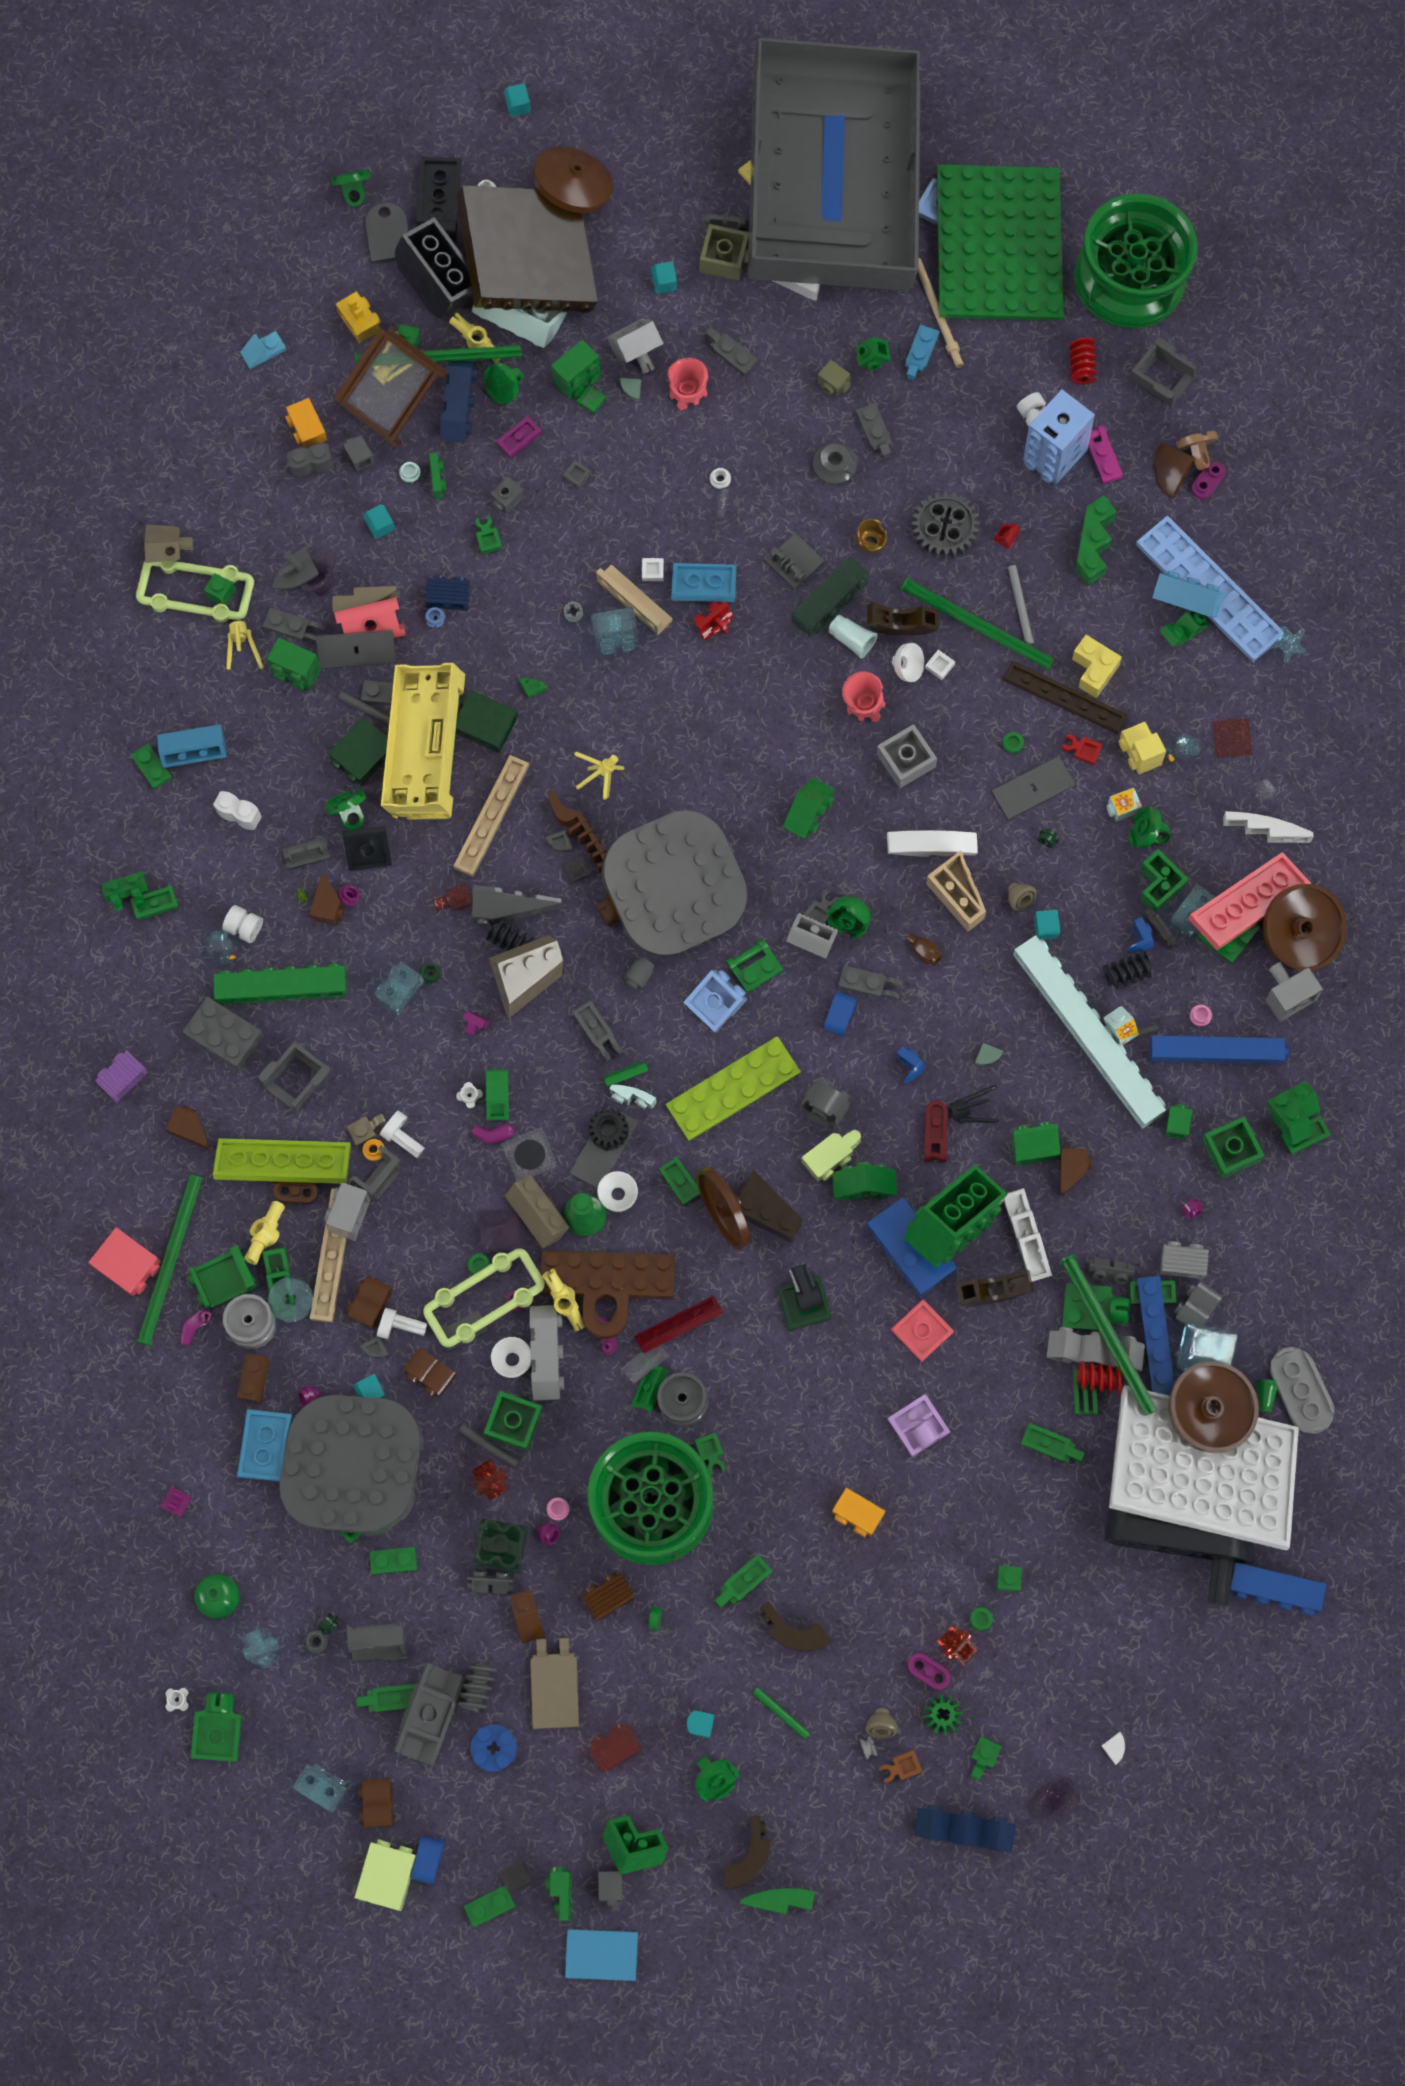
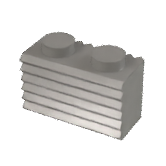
[786,913,838,959]
[1160,1242,1209,1279]

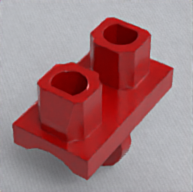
[693,601,734,641]

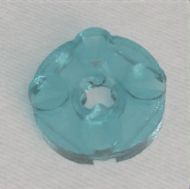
[268,1277,313,1323]

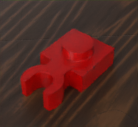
[1062,734,1103,766]

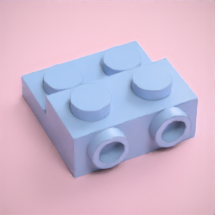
[683,970,748,1032]

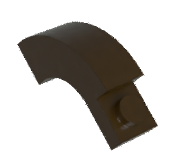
[867,603,938,635]
[956,1269,1034,1306]
[760,1601,831,1652]
[724,1816,770,1890]

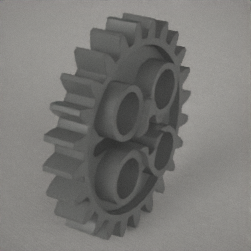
[911,491,980,559]

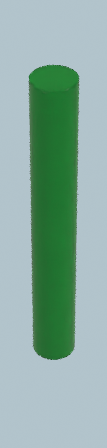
[752,1687,810,1740]

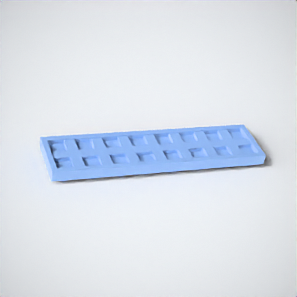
[1136,516,1285,662]

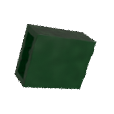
[455,690,518,753]
[328,717,388,786]

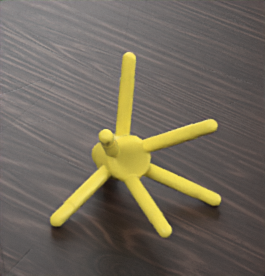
[574,752,624,800]

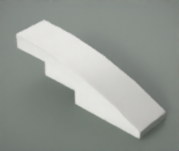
[1223,811,1313,843]
[887,831,978,857]
[1004,1188,1052,1282]

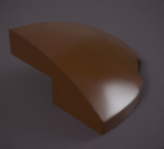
[1154,443,1195,499]

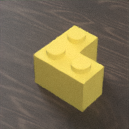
[1072,635,1122,698]
[1119,722,1166,775]

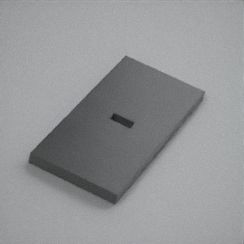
[316,630,396,668]
[992,756,1076,820]
[569,1105,639,1189]

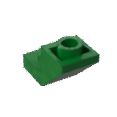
[1160,611,1210,647]
[486,1069,509,1120]

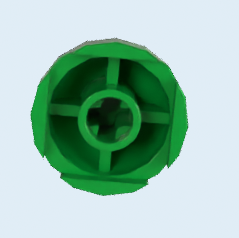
[826,896,871,938]
[194,1573,240,1619]

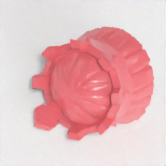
[667,357,708,410]
[842,671,886,722]

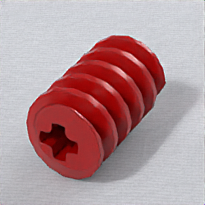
[1069,337,1097,384]
[1075,1361,1124,1395]

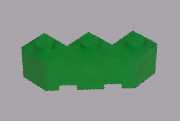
[1075,496,1117,586]

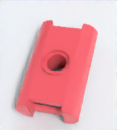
[334,597,406,648]

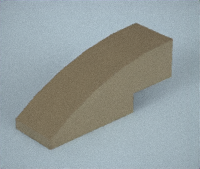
[333,586,398,619]

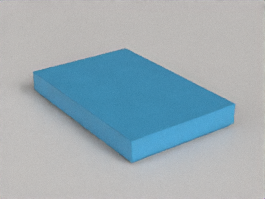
[671,563,737,602]
[237,1409,293,1482]
[565,1929,638,1981]

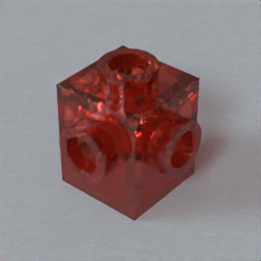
[472,1459,509,1501]
[937,1625,979,1667]

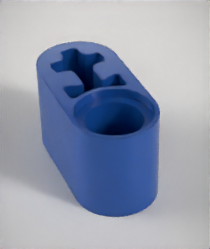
[823,991,858,1037]
[411,1835,445,1885]

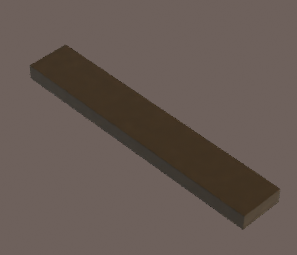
[1003,661,1128,734]

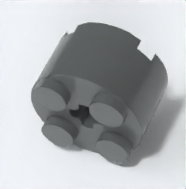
[799,1079,851,1129]

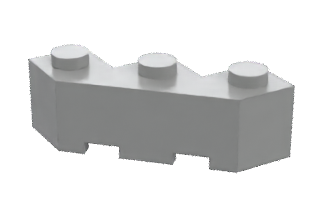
[530,1305,565,1400]
[1047,1327,1145,1371]

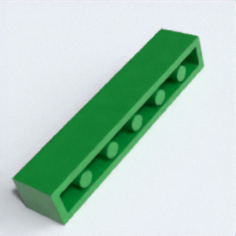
[214,963,348,1004]

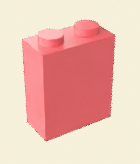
[88,1227,161,1297]

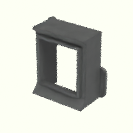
[1130,338,1197,407]
[259,1041,330,1113]
[349,1145,401,1202]
[347,1622,408,1663]

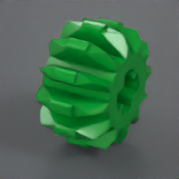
[923,1695,963,1735]

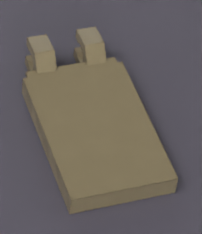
[531,1638,579,1729]

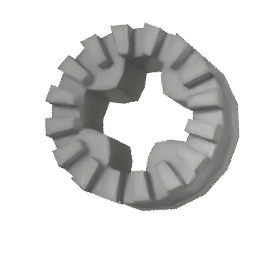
[564,601,583,622]
[860,1736,878,1760]

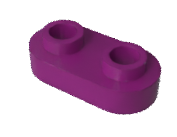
[1192,462,1226,499]
[908,1653,950,1690]

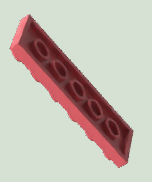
[1188,852,1311,950]

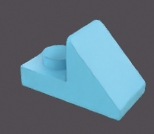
[240,331,286,369]

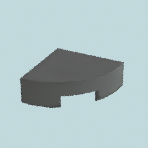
[545,830,573,852]
[359,1336,389,1358]

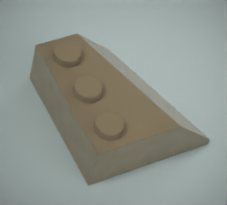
[489,935,563,1019]

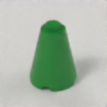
[562,1193,607,1236]

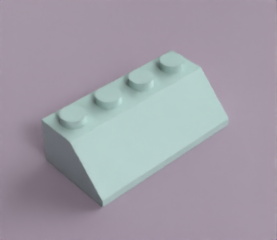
[472,305,567,348]

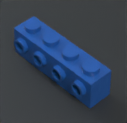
[1230,1563,1326,1616]

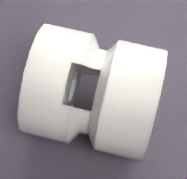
[1017,392,1046,426]
[222,905,263,943]

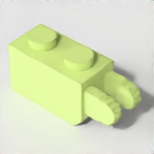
[801,1130,861,1182]

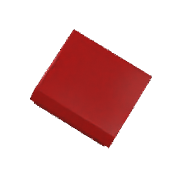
[993,524,1020,549]

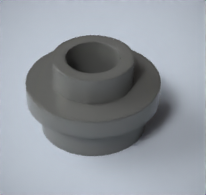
[305,1630,328,1654]

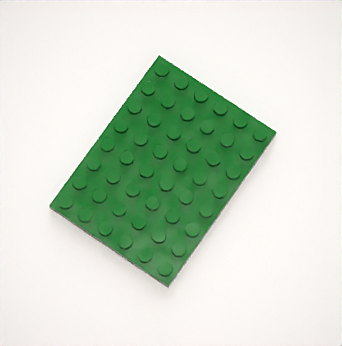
[936,164,1064,320]

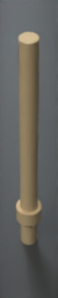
[917,258,964,368]

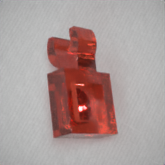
[434,883,473,911]

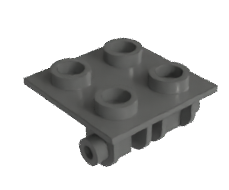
[765,533,825,589]

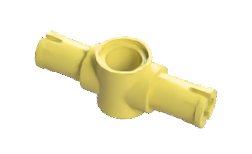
[449,313,501,364]
[244,1201,285,1265]
[542,1269,585,1331]

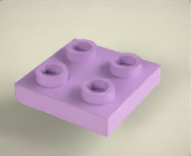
[887,1394,950,1457]

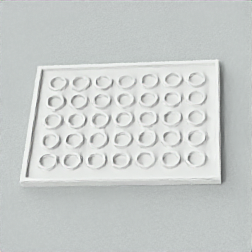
[1109,1385,1299,1550]

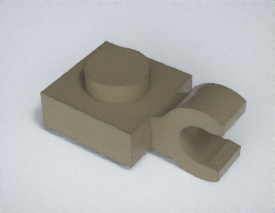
[347,1114,387,1147]

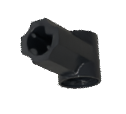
[788,1264,823,1312]

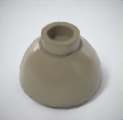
[1007,883,1037,912]
[865,1708,898,1739]

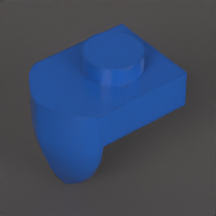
[1127,917,1154,952]
[896,1046,926,1083]

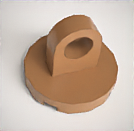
[1176,431,1219,470]

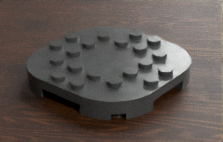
[601,810,747,956]
[280,1395,424,1536]

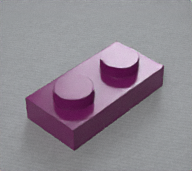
[496,416,542,459]

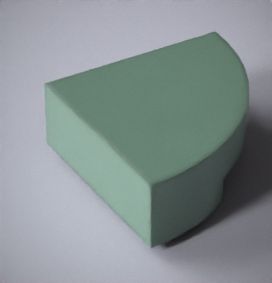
[620,378,641,401]
[975,1043,1004,1066]

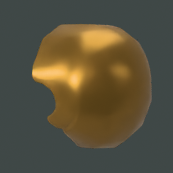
[855,519,887,553]

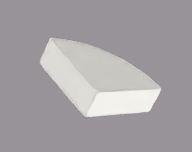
[1101,1732,1125,1765]

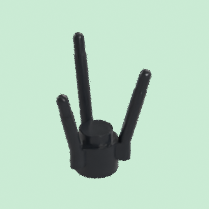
[950,1085,999,1124]

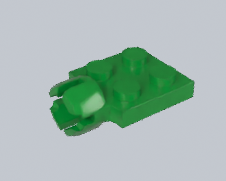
[1062,1283,1130,1332]
[191,1692,242,1762]

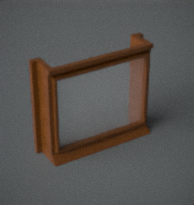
[334,328,448,448]

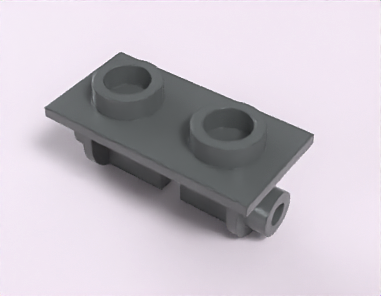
[703,213,746,233]
[283,838,330,869]
[1087,1257,1135,1285]
[467,1568,515,1594]

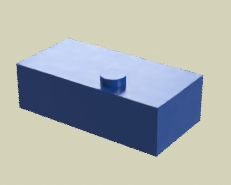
[867,1197,957,1298]

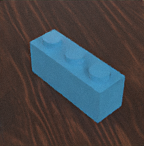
[1152,571,1225,617]
[157,724,227,768]

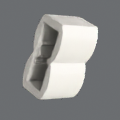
[213,791,261,830]

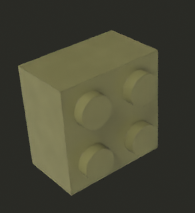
[699,224,749,281]

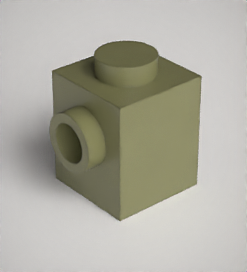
[817,360,851,397]

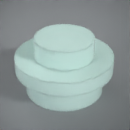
[399,462,421,483]

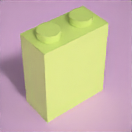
[355,1840,416,1911]

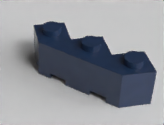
[440,361,478,442]
[914,1805,1016,1853]

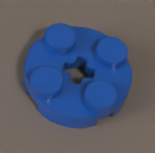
[470,1725,517,1772]

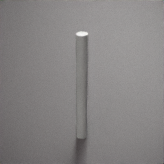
[1008,565,1034,645]

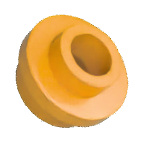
[363,1139,385,1161]

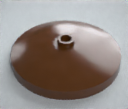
[532,146,613,213]
[1263,884,1347,971]
[696,1166,750,1250]
[1168,1361,1259,1453]

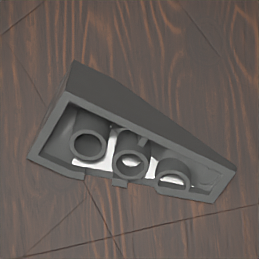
[472,885,563,927]

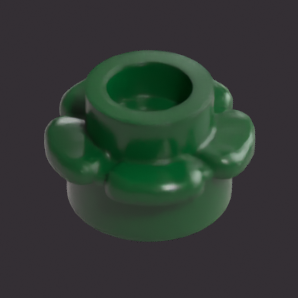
[1038,829,1059,848]
[420,963,441,984]
[319,1613,339,1635]

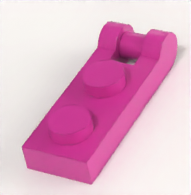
[1088,425,1123,484]

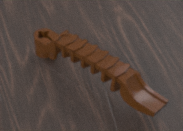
[548,790,620,927]

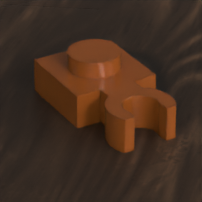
[879,1750,922,1783]

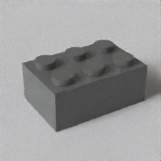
[182,997,264,1072]

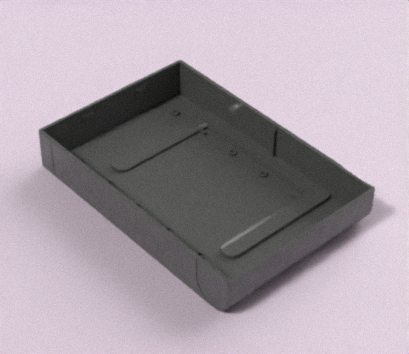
[748,38,921,291]

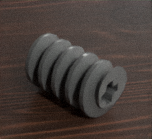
[458,1662,497,1714]

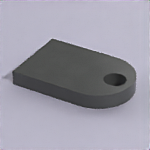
[365,203,408,264]

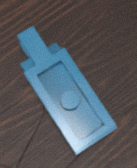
[905,325,940,380]

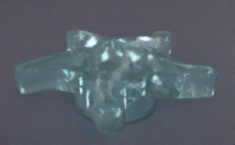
[1271,626,1307,663]

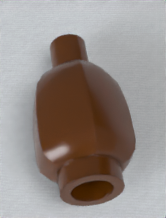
[906,934,942,966]

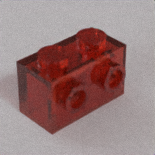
[588,1723,643,1774]

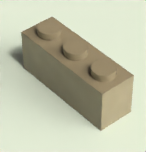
[505,1175,569,1249]

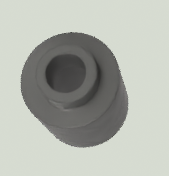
[624,957,655,991]

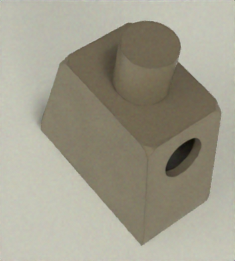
[144,525,193,563]

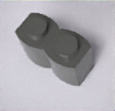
[287,443,334,477]
[1174,1281,1223,1335]

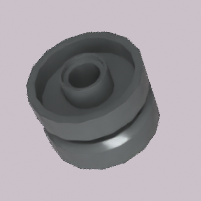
[657,1372,709,1428]

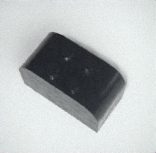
[395,217,473,318]

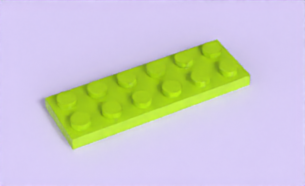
[666,1036,801,1141]
[213,1138,351,1184]

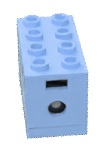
[1023,389,1095,485]

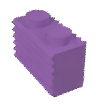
[95,1051,148,1103]

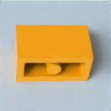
[285,398,327,449]
[832,1488,885,1538]

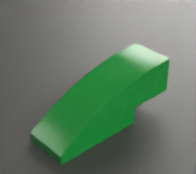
[262,1246,297,1319]
[740,1888,815,1914]

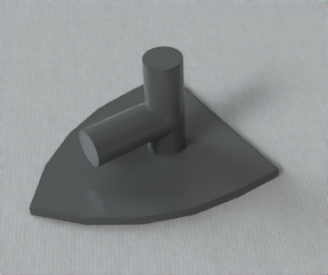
[272,546,319,590]

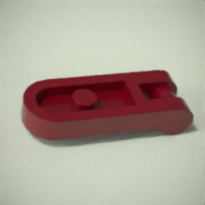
[924,1100,948,1162]

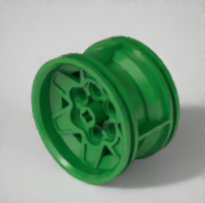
[1074,193,1198,329]
[588,1432,714,1565]

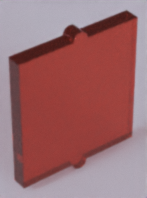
[1213,718,1253,758]

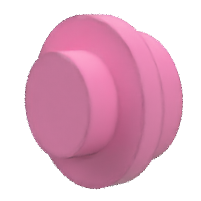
[1190,1005,1212,1027]
[547,1497,569,1521]

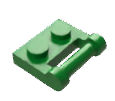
[726,938,784,993]

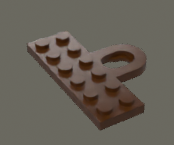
[539,1250,675,1339]

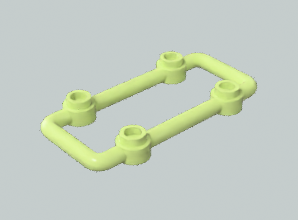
[136,560,254,623]
[423,1248,545,1347]

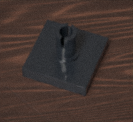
[342,826,392,871]

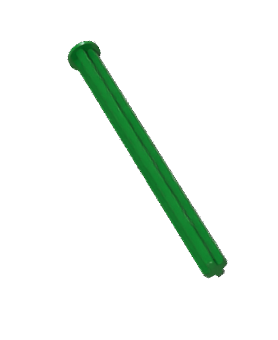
[355,345,522,366]
[901,576,1054,670]
[135,1175,202,1347]
[1060,1254,1157,1415]

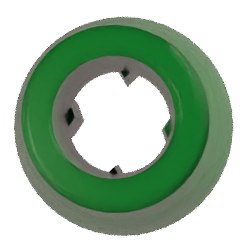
[1255,1379,1278,1412]

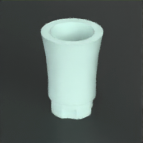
[829,615,877,659]

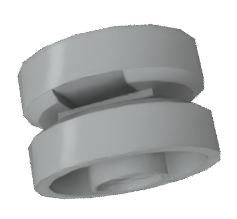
[223,1294,276,1349]

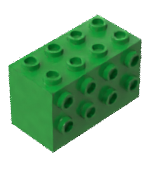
[904,1165,1008,1268]

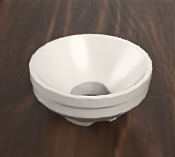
[892,643,924,682]
[597,1171,638,1212]
[491,1337,531,1378]

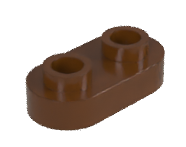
[273,1182,318,1205]

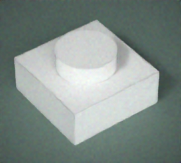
[642,558,664,581]
[925,650,955,680]

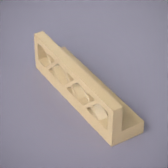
[596,564,673,635]

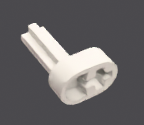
[380,1110,425,1158]
[377,1308,428,1339]

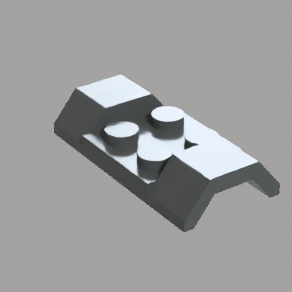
[393,1662,465,1766]

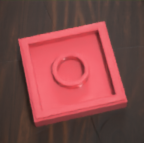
[891,1299,954,1362]

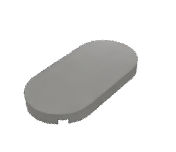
[1269,1347,1335,1434]

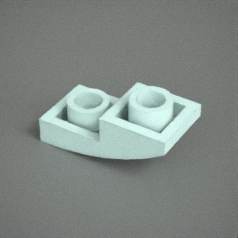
[609,1085,656,1110]

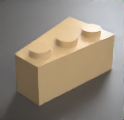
[926,850,986,932]

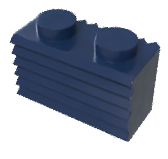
[425,575,471,611]

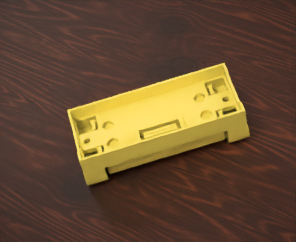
[381,663,465,820]

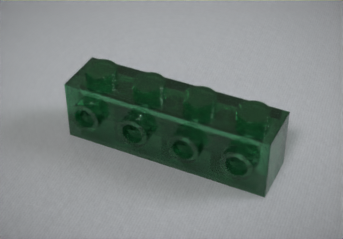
[792,556,869,637]

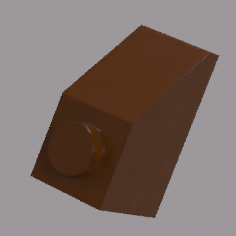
[309,874,345,926]
[166,1105,210,1150]
[1059,1148,1092,1196]
[509,1590,545,1643]

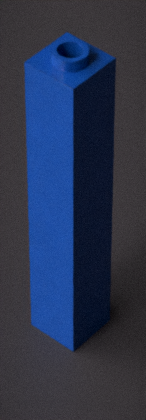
[821,115,845,222]
[1150,1036,1289,1065]

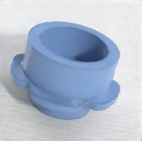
[425,607,446,628]

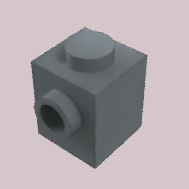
[490,477,524,514]

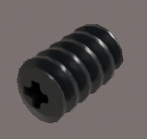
[486,918,534,951]
[1103,951,1152,990]

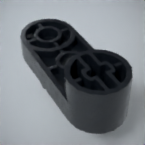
[1104,1498,1253,1606]

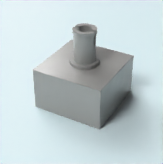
[607,318,663,374]
[1265,962,1323,1022]

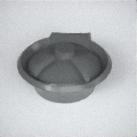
[813,442,859,483]

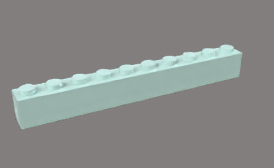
[1013,935,1166,1129]

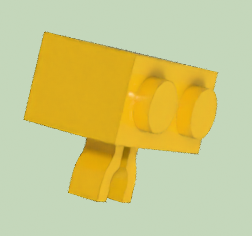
[336,291,381,344]

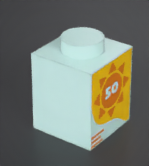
[1106,788,1142,822]
[1104,1006,1139,1046]

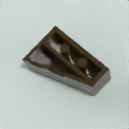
[739,1170,802,1243]

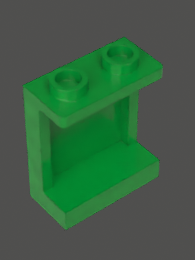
[187,1245,258,1310]

